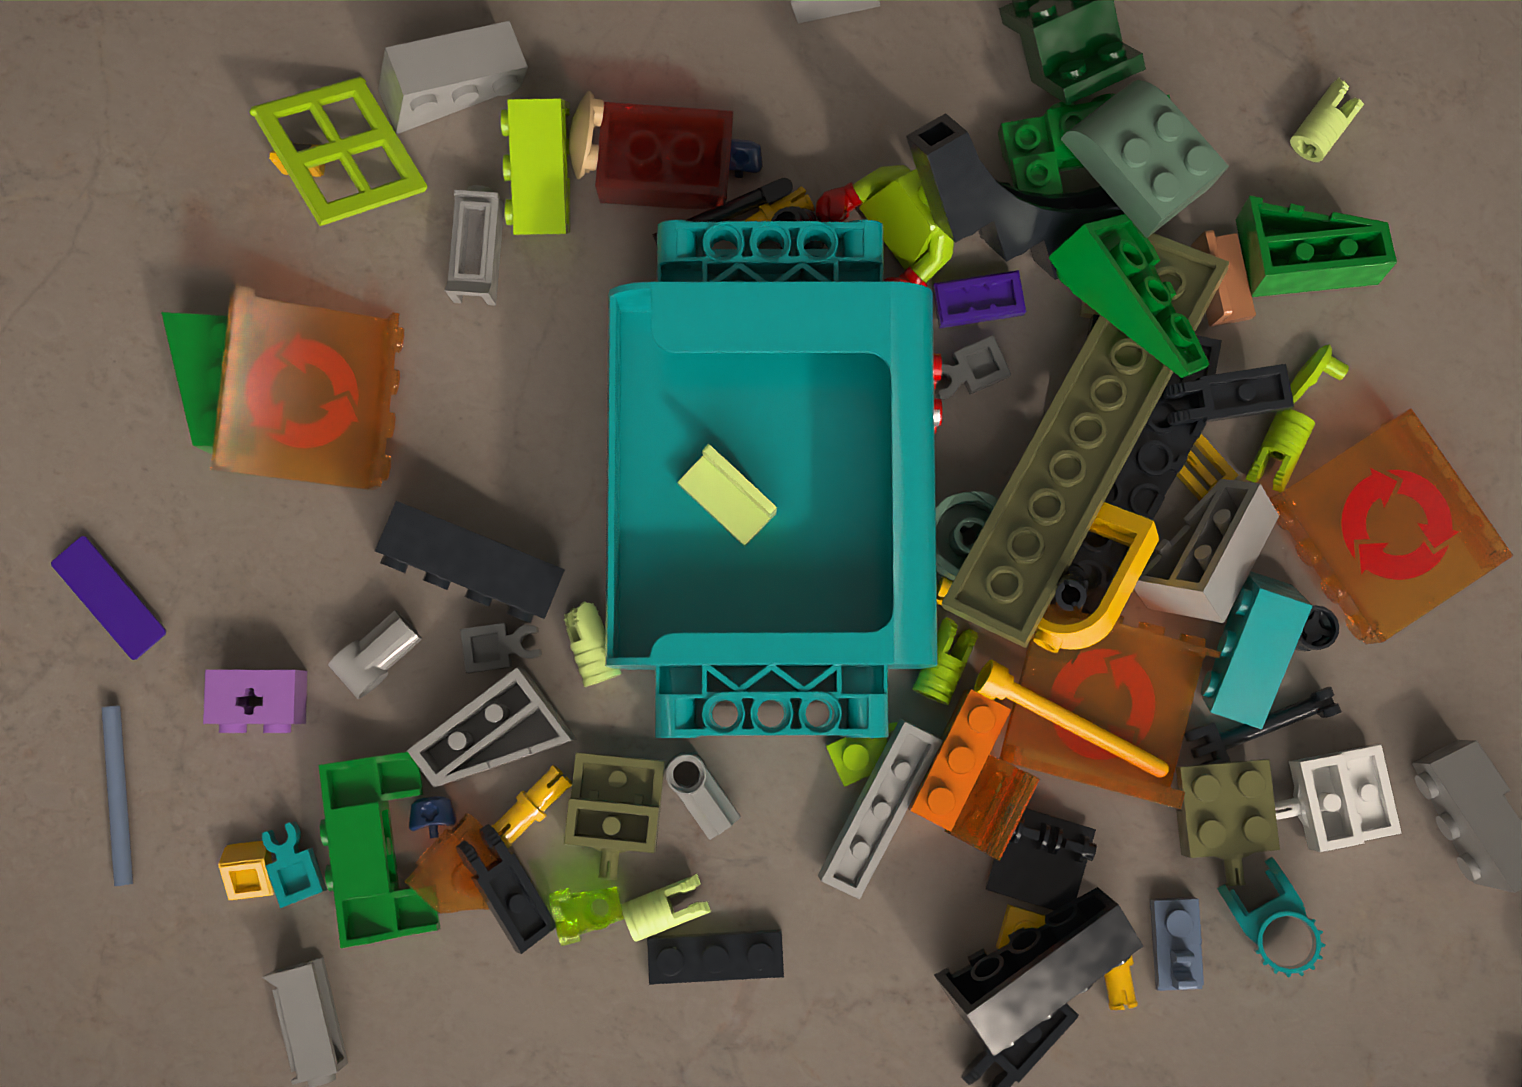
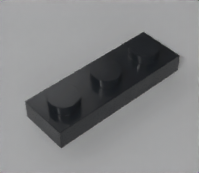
[647,929,784,985]

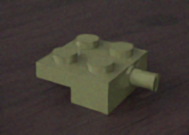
[564,752,665,880]
[1176,759,1280,886]

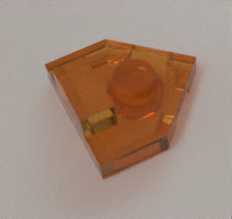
[404,813,496,914]

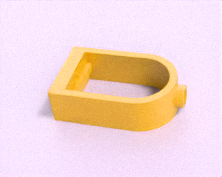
[1033,502,1159,653]

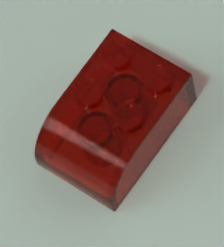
[595,102,734,209]

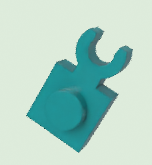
[262,821,327,908]

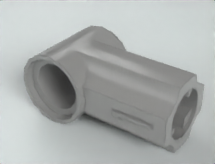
[328,610,422,699]
[666,752,741,840]

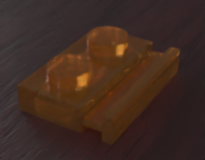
[944,754,1040,861]

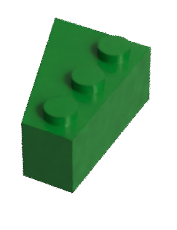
[1235,195,1397,297]
[161,312,265,456]

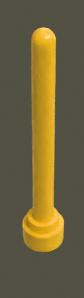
[974,659,1169,777]

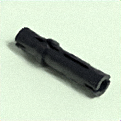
[1055,563,1089,611]

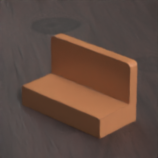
[1191,230,1256,327]

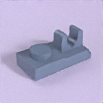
[1150,897,1204,991]

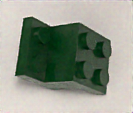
[999,0,1146,105]

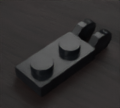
[1163,364,1294,425]
[456,824,557,954]
[961,1003,1079,1087]

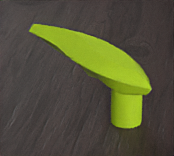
[1290,344,1349,403]

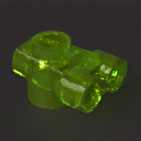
[549,886,625,946]

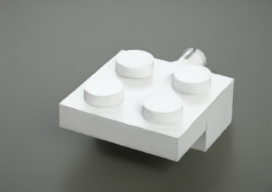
[1275,744,1401,852]

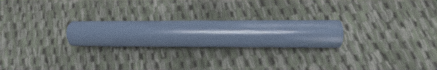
[101,706,133,886]

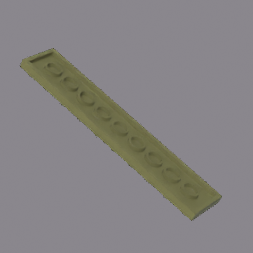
[942,233,1229,648]

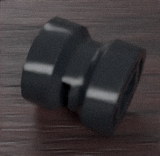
[1295,605,1339,652]

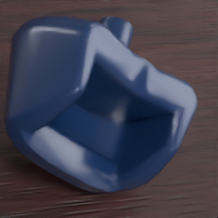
[717,139,763,178]
[408,796,457,839]

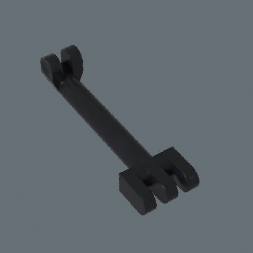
[652,178,793,245]
[1183,687,1342,765]

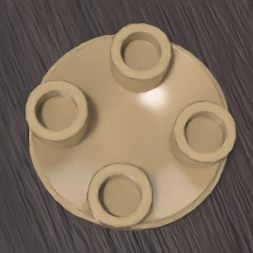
[569,91,604,179]

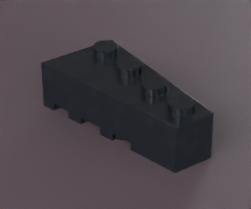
[375,501,565,623]
[934,887,1143,1056]

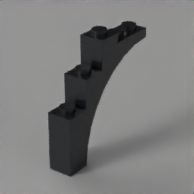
[906,113,1125,280]

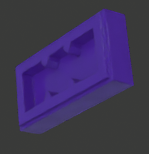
[932,270,1026,328]

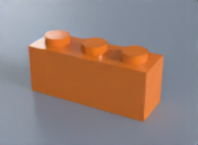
[908,689,1011,832]

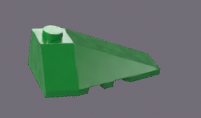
[1048,214,1210,378]

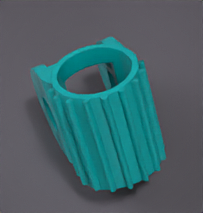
[1217,857,1326,978]

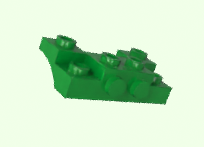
[998,93,1170,195]
[318,752,441,948]

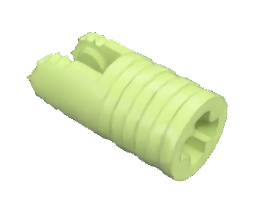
[1290,78,1364,162]
[564,601,622,687]
[621,874,711,942]

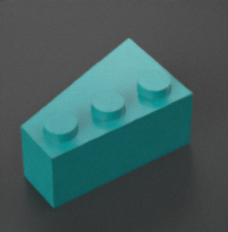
[1201,571,1313,729]

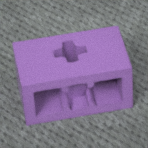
[203,670,307,733]

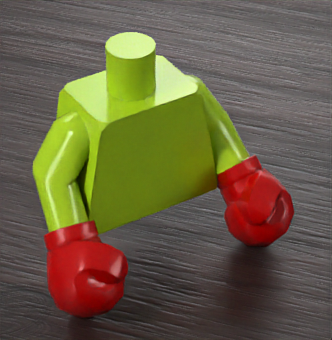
[816,165,954,287]

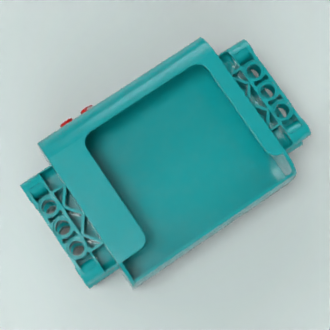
[605,220,942,738]

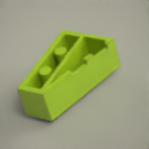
[501,98,570,235]

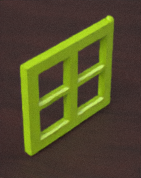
[249,76,428,226]

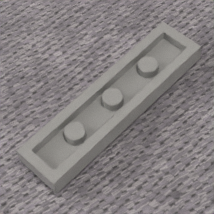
[817,718,943,899]

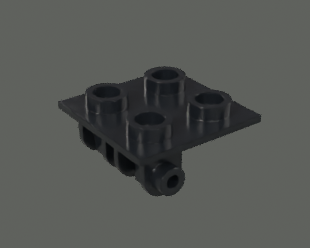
[986,803,1097,910]

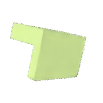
[677,444,777,547]

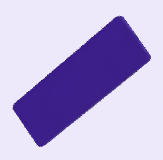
[51,536,166,660]

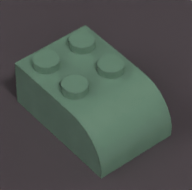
[1061,80,1229,238]

